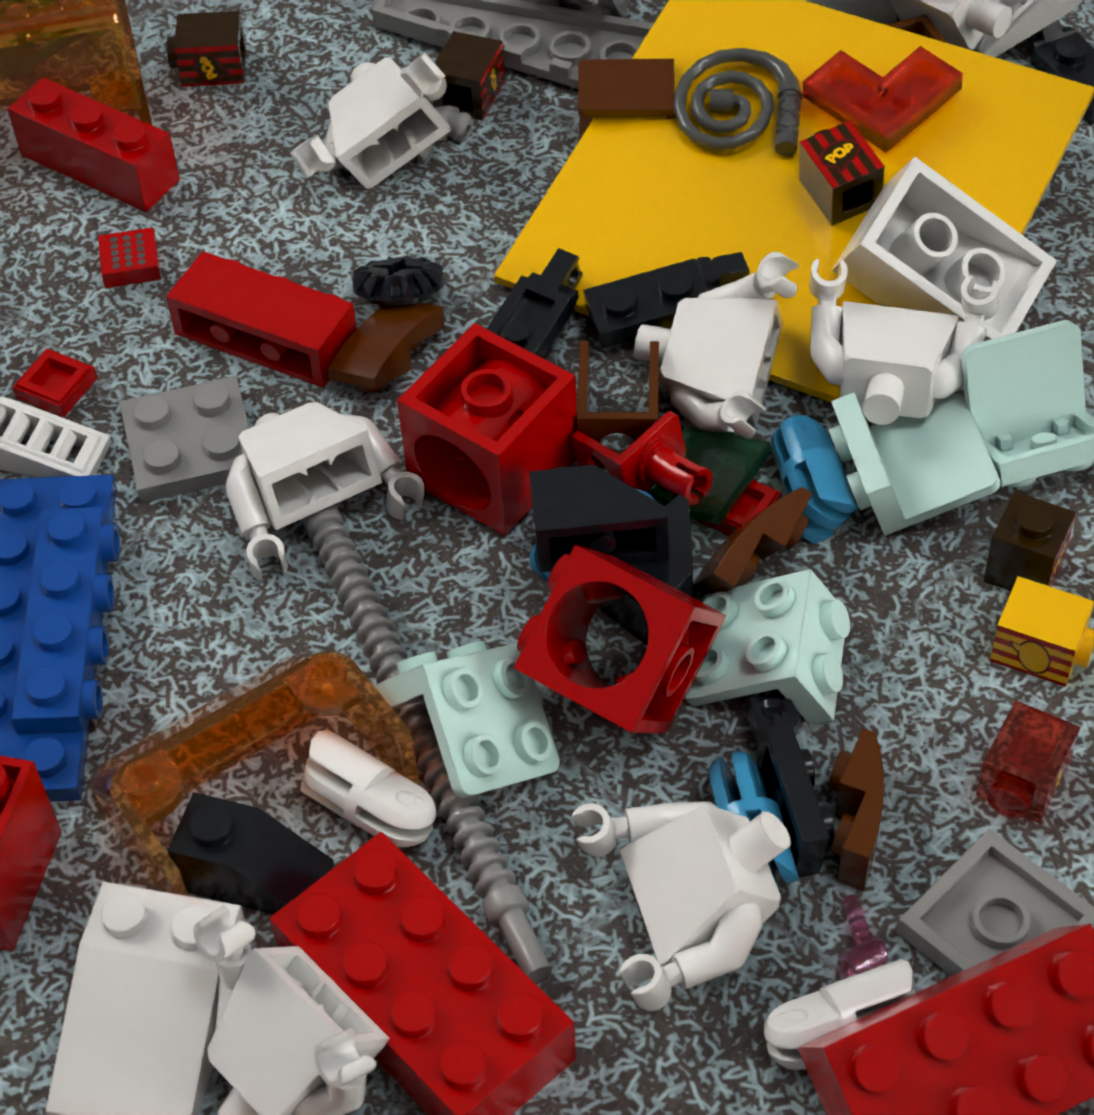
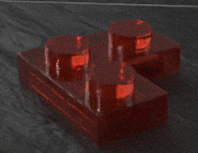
[803,46,963,153]

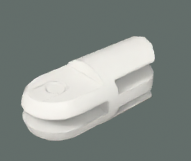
[300,730,436,847]
[764,959,916,1070]

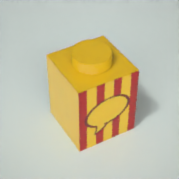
[990,576,1094,687]

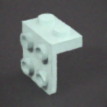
[961,320,1094,487]
[829,392,1000,536]
[685,569,850,724]
[374,641,560,798]

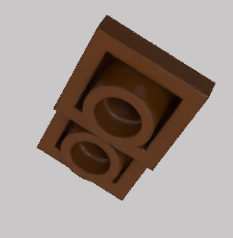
[328,302,445,392]
[693,487,813,595]
[828,728,884,891]

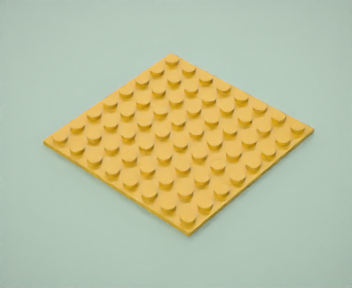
[494,0,1094,402]

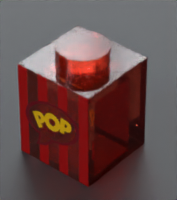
[976,700,1080,823]

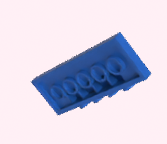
[0,474,120,802]

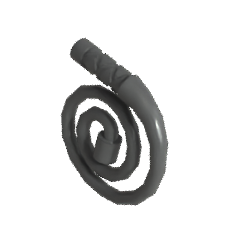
[674,48,803,156]

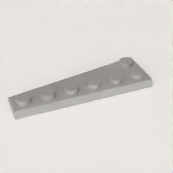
[372,0,654,89]

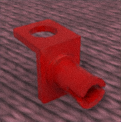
[570,411,713,506]

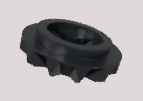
[352,255,444,306]

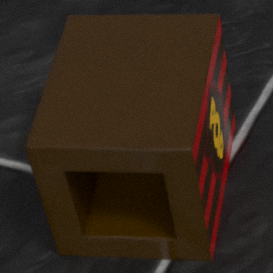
[167,11,247,87]
[433,31,506,121]
[799,120,885,226]
[983,491,1076,591]

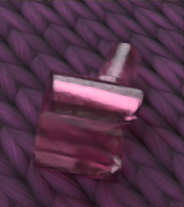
[840,895,888,978]

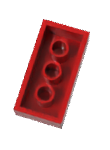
[269,831,576,1115]
[797,923,1094,1115]

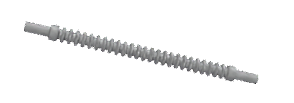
[298,472,552,983]

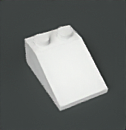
[831,157,1057,341]
[45,882,252,1115]

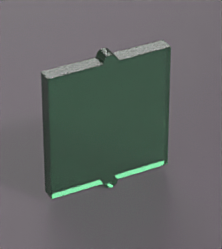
[647,427,773,525]

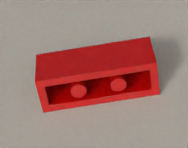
[7,77,180,212]
[166,251,357,388]

